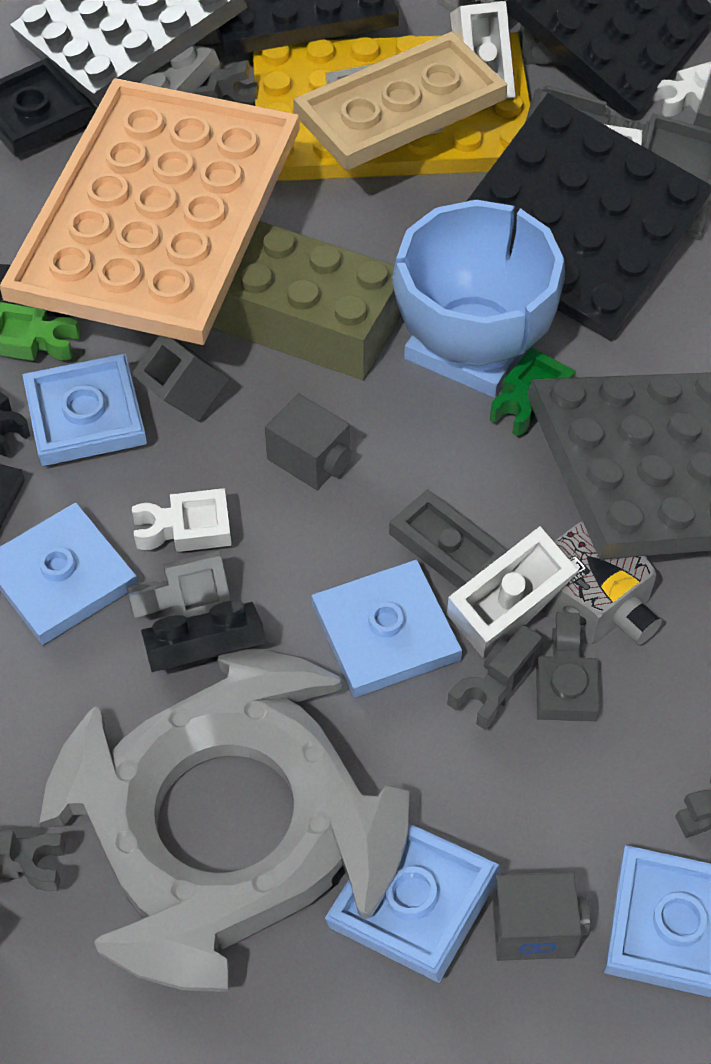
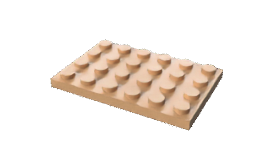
[0,78,300,345]

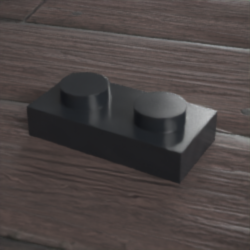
[141,601,267,673]

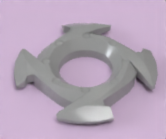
[39,649,410,992]

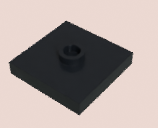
[0,58,95,157]

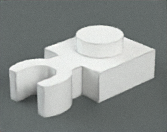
[651,61,711,117]
[132,488,232,552]

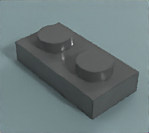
[389,489,508,589]

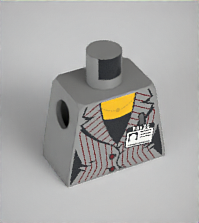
[541,521,662,645]

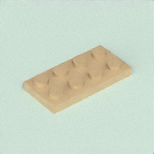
[293,31,508,171]

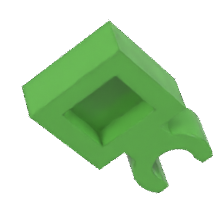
[0,302,81,361]

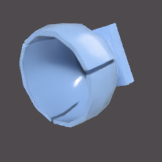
[392,200,565,398]

